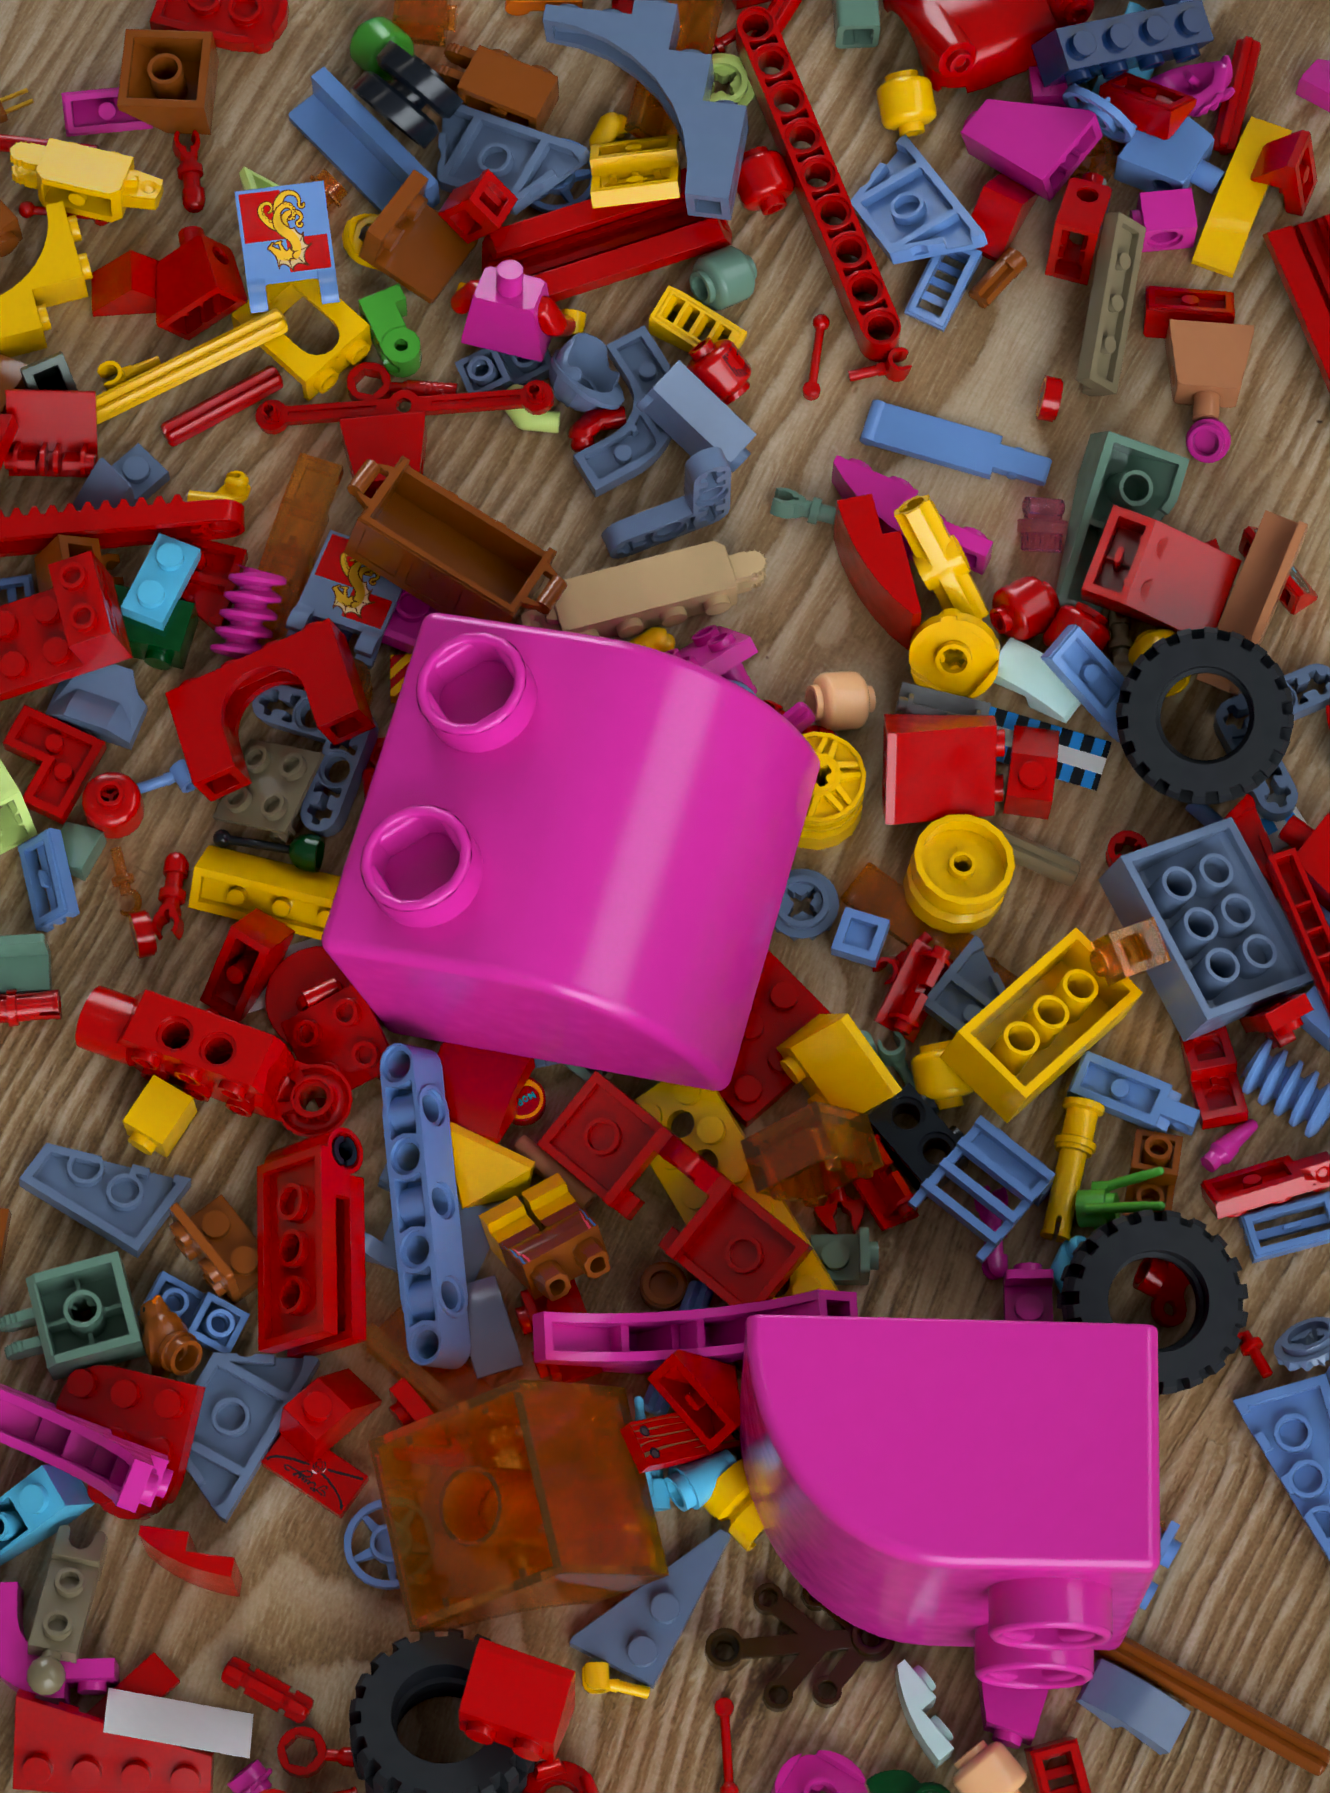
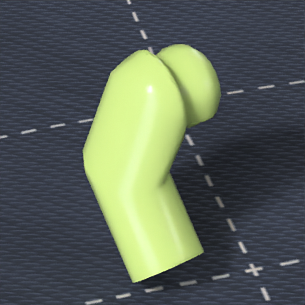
[505,384,561,433]

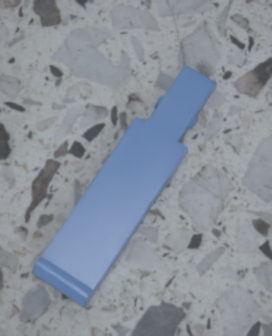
[860,400,1052,486]

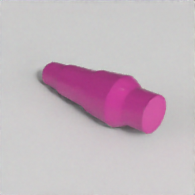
[1201,1119,1258,1172]

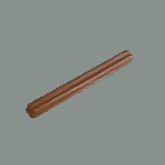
[1094,1636,1330,1776]

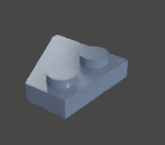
[922,935,1006,1034]

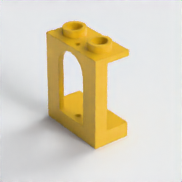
[231,279,372,402]

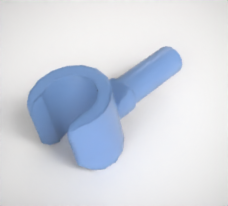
[136,759,197,794]

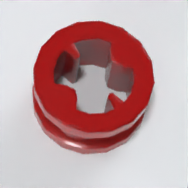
[1106,830,1148,868]

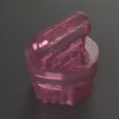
[1017,497,1068,553]

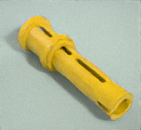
[1040,1096,1105,1243]

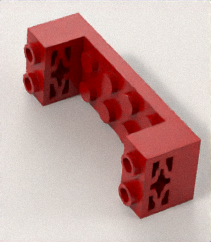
[0,550,133,702]

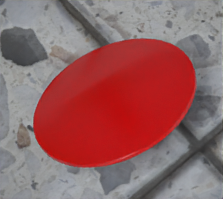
[265,946,352,1044]

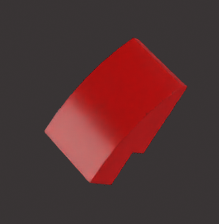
[833,493,922,650]

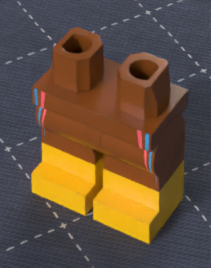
[478,1173,611,1302]

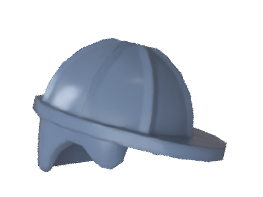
[549,333,625,412]

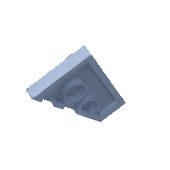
[19,1143,191,1258]

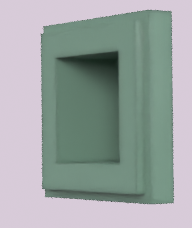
[61,822,107,881]

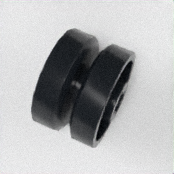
[351,40,463,149]

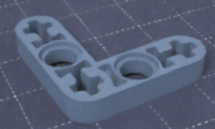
[601,447,732,559]
[1213,663,1330,822]
[252,685,379,837]

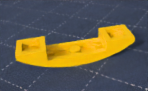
[1191,116,1292,278]

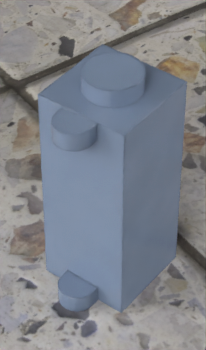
[636,360,757,473]

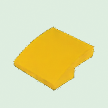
[589,134,681,209]

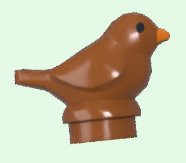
[139,1295,202,1378]

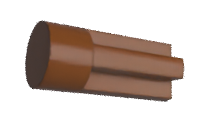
[968,247,1028,309]

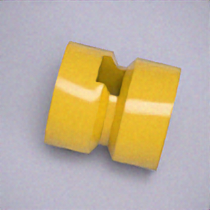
[703,1459,764,1551]

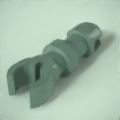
[770,488,836,525]

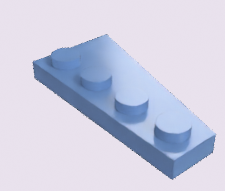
[1233,1373,1330,1562]

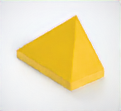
[450,1122,535,1209]

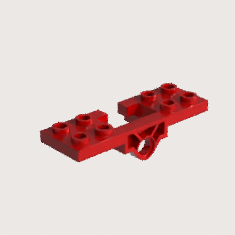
[537,1070,813,1306]

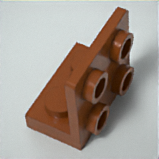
[358,170,478,303]
[168,1194,258,1305]

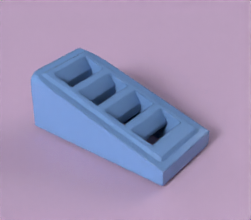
[904,249,982,332]

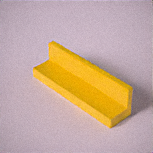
[188,845,341,940]

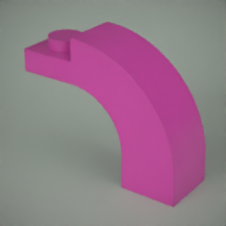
[0,1582,120,1705]

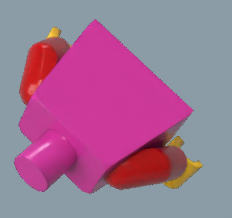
[451,260,587,362]

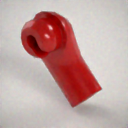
[568,406,626,453]

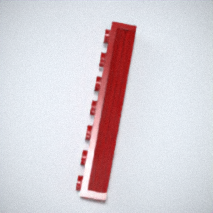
[1265,847,1330,1019]

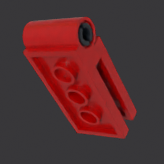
[257,1127,367,1358]

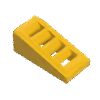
[649,285,747,353]

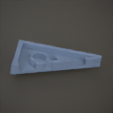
[569,1529,731,1689]

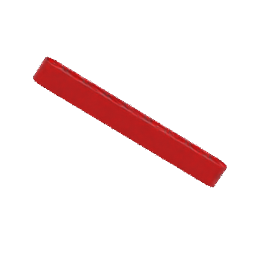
[735,6,901,362]

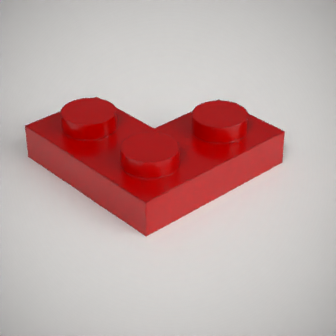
[2,704,107,825]

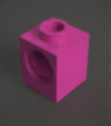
[1129,188,1198,252]

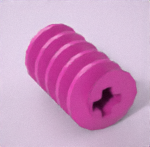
[210,564,287,659]

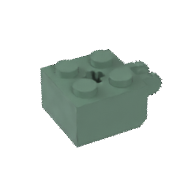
[0,1251,146,1381]

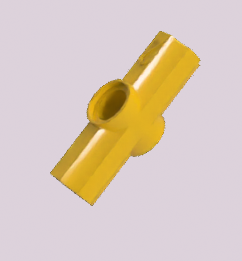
[894,494,989,620]

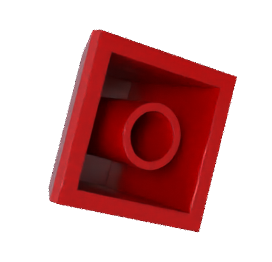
[882,714,1005,825]

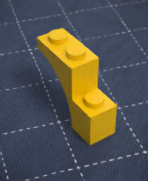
[0,200,93,358]

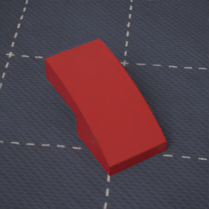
[1179,1026,1249,1130]

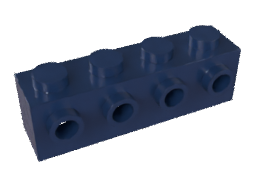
[1032,0,1214,87]

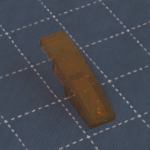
[258,452,344,641]

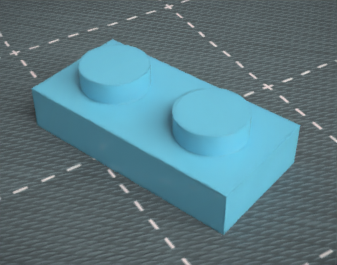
[121,533,201,631]

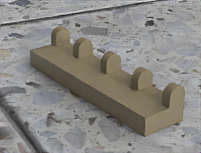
[1076,211,1146,396]

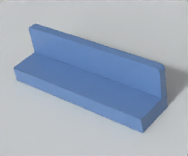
[288,67,440,213]

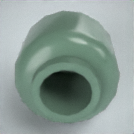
[689,246,757,310]

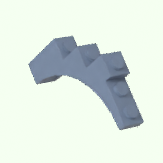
[543,0,749,220]

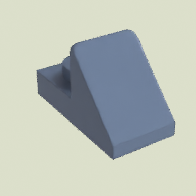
[73,443,170,511]

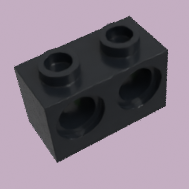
[864,1083,969,1201]

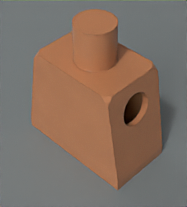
[1165,319,1255,423]

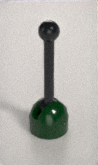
[213,829,325,873]

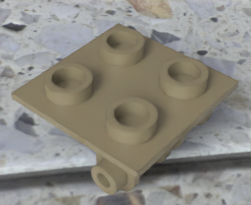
[213,739,325,844]

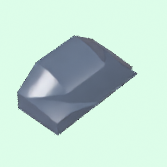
[45,664,148,750]

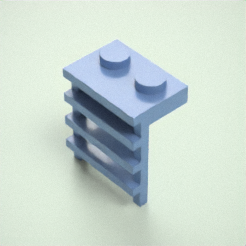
[908,1115,1055,1264]

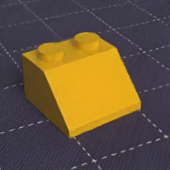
[776,1013,902,1124]

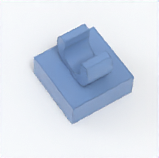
[831,907,890,968]

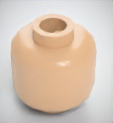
[805,671,876,731]
[953,1739,1027,1793]

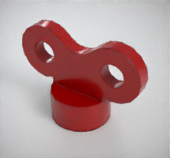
[1133,1258,1190,1328]

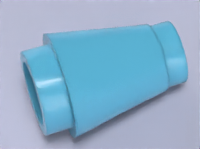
[664,1449,737,1512]

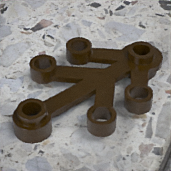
[705,1583,895,1712]

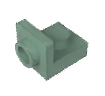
[810,1227,879,1285]

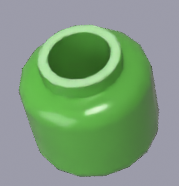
[350,16,414,81]

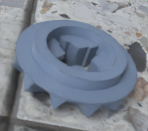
[774,869,839,941]
[1274,1317,1330,1371]

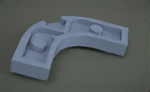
[573,325,672,498]

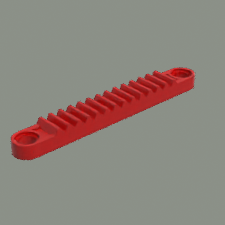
[0,494,245,557]

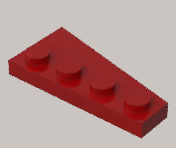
[13,1689,214,1793]

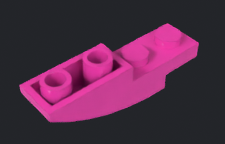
[832,455,993,575]

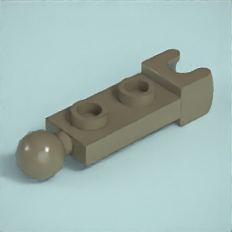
[26,1525,108,1695]

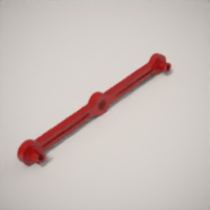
[255,380,555,435]

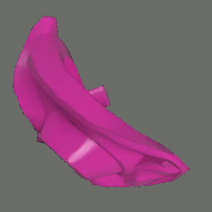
[1149,55,1235,117]

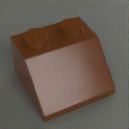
[117,29,219,135]

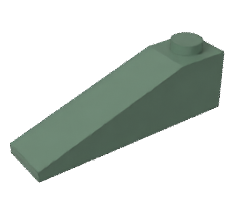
[1056,431,1190,613]

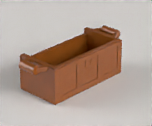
[344,455,567,624]

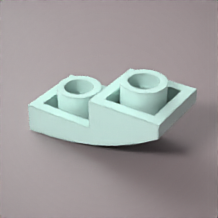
[993,637,1081,723]
[895,1659,954,1769]

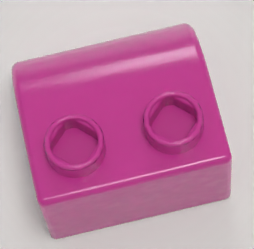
[322,612,820,1091]
[739,1314,1161,1689]

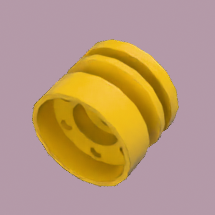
[798,731,866,850]

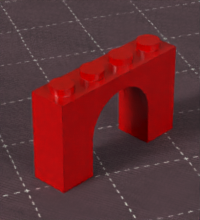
[165,618,375,802]

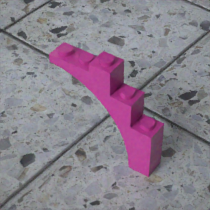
[532,1289,858,1374]
[0,1383,174,1513]

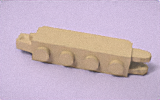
[520,541,767,638]

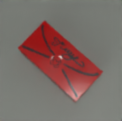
[261,1434,369,1519]

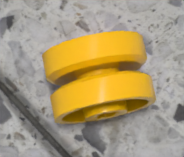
[903,814,1015,934]

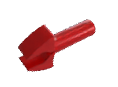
[813,1149,865,1234]

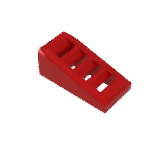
[1024,1736,1091,1793]

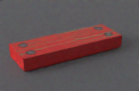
[620,1412,741,1474]

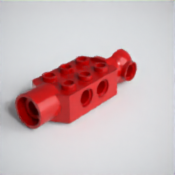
[75,986,353,1138]

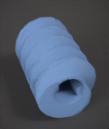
[1240,1038,1330,1138]

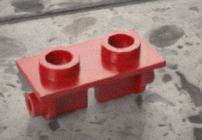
[874,939,954,1043]
[834,1129,919,1231]

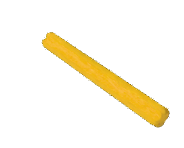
[96,308,288,425]

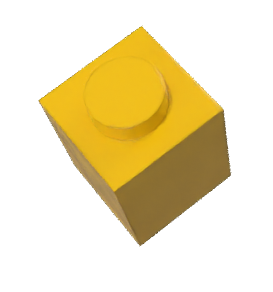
[123,1075,198,1158]

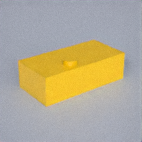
[940,928,1143,1123]

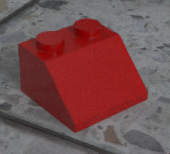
[459,1638,576,1763]

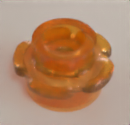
[309,169,349,209]

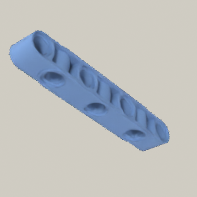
[379,1043,471,1369]

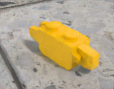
[9,138,164,223]

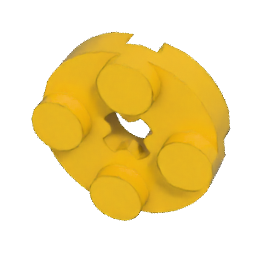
[909,608,1000,699]

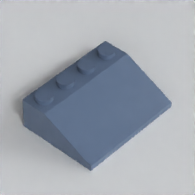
[1098,817,1314,1042]

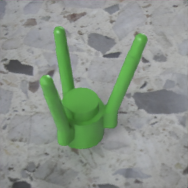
[1075,1166,1166,1230]

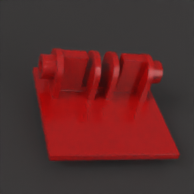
[4,389,98,477]
[281,985,389,1107]

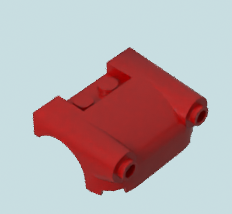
[883,0,1094,94]

